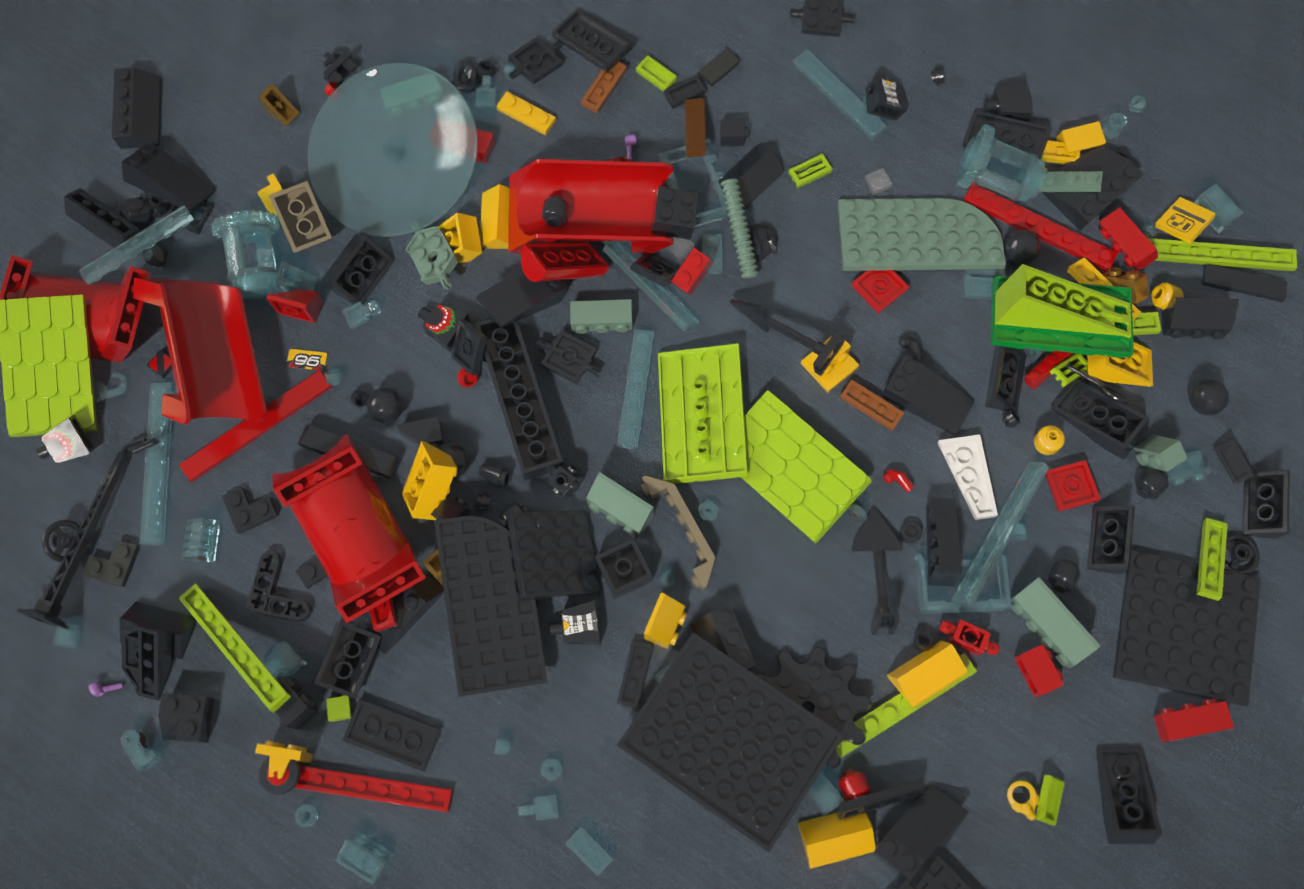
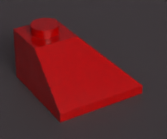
[267,289,324,324]

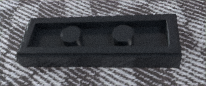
[617,639,653,709]

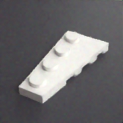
[937,435,998,520]

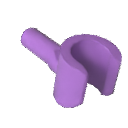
[625,134,637,160]
[88,681,123,697]

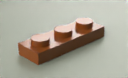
[581,62,627,114]
[840,380,904,431]

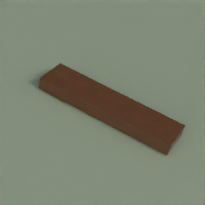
[685,98,706,158]

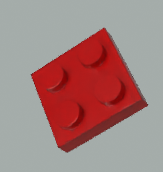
[851,270,909,314]
[1044,460,1101,512]

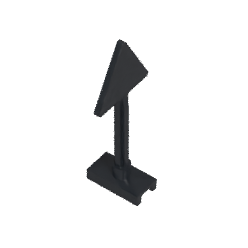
[729,299,844,376]
[851,508,903,635]

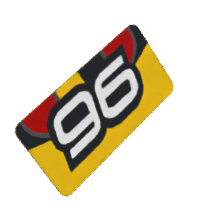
[286,349,327,371]

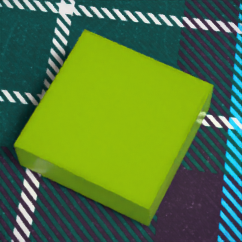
[326,696,352,722]

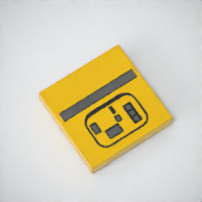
[1155,197,1215,244]

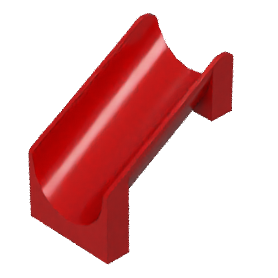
[508,159,674,255]
[0,255,151,362]
[133,278,266,424]
[271,434,426,623]

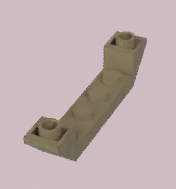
[640,476,715,592]

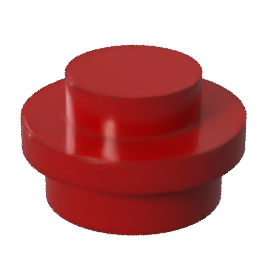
[457,368,477,388]

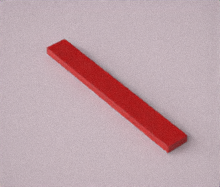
[179,370,332,482]
[295,765,453,812]

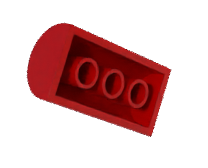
[521,241,610,282]

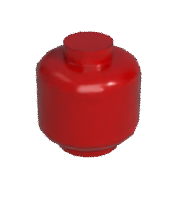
[838,769,871,802]

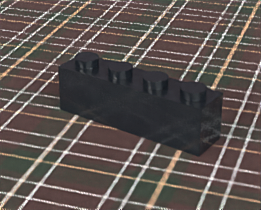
[64,188,139,255]

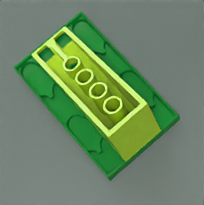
[990,264,1134,358]

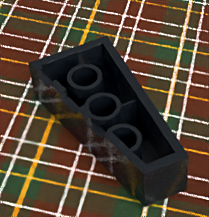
[926,497,963,587]

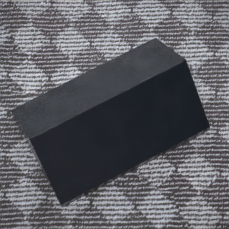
[715,146,784,210]
[985,346,1026,413]
[1243,470,1290,539]
[1087,505,1135,575]
[119,601,197,660]

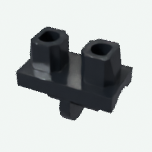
[322,50,357,85]

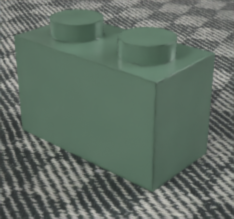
[1134,435,1188,472]

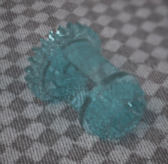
[956,124,1048,202]
[211,210,280,299]

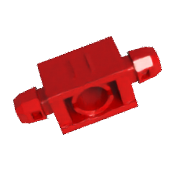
[939,619,1000,656]

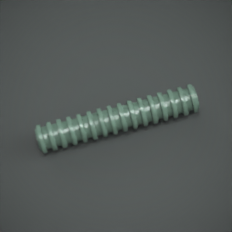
[721,178,759,279]

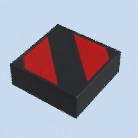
[147,350,172,379]

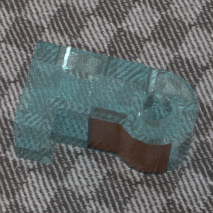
[121,729,164,772]

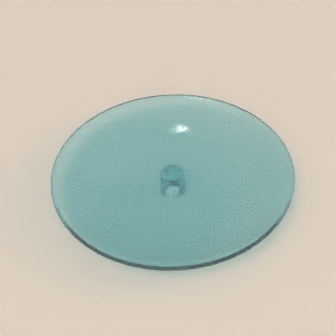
[308,63,477,237]

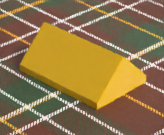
[480,184,509,249]
[887,641,968,708]
[798,812,876,869]

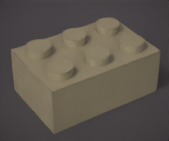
[269,181,332,253]

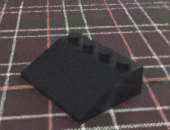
[1042,145,1143,231]

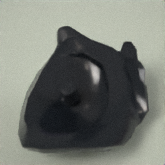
[451,60,479,94]
[747,225,777,261]

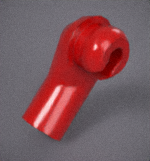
[883,469,914,492]

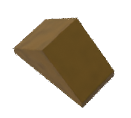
[258,83,299,126]

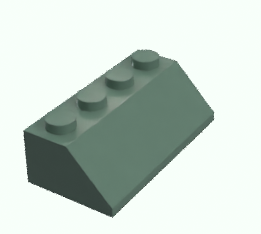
[1009,577,1100,668]

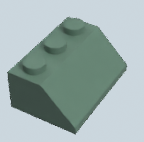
[586,472,654,537]

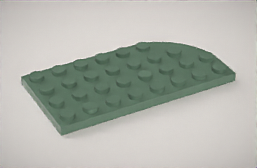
[837,198,1006,271]

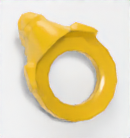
[1007,781,1039,820]

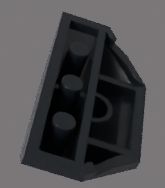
[368,576,444,655]
[121,624,172,701]

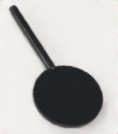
[1067,365,1129,404]

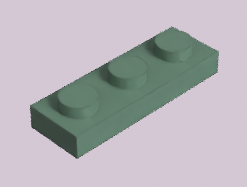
[1038,171,1103,192]

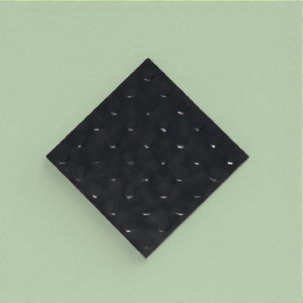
[1113,550,1261,706]

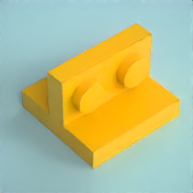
[801,336,859,393]

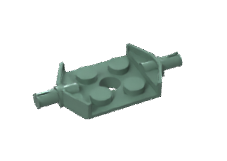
[405,222,458,290]

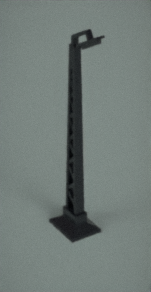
[16,437,160,630]

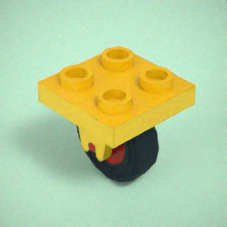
[255,741,313,795]

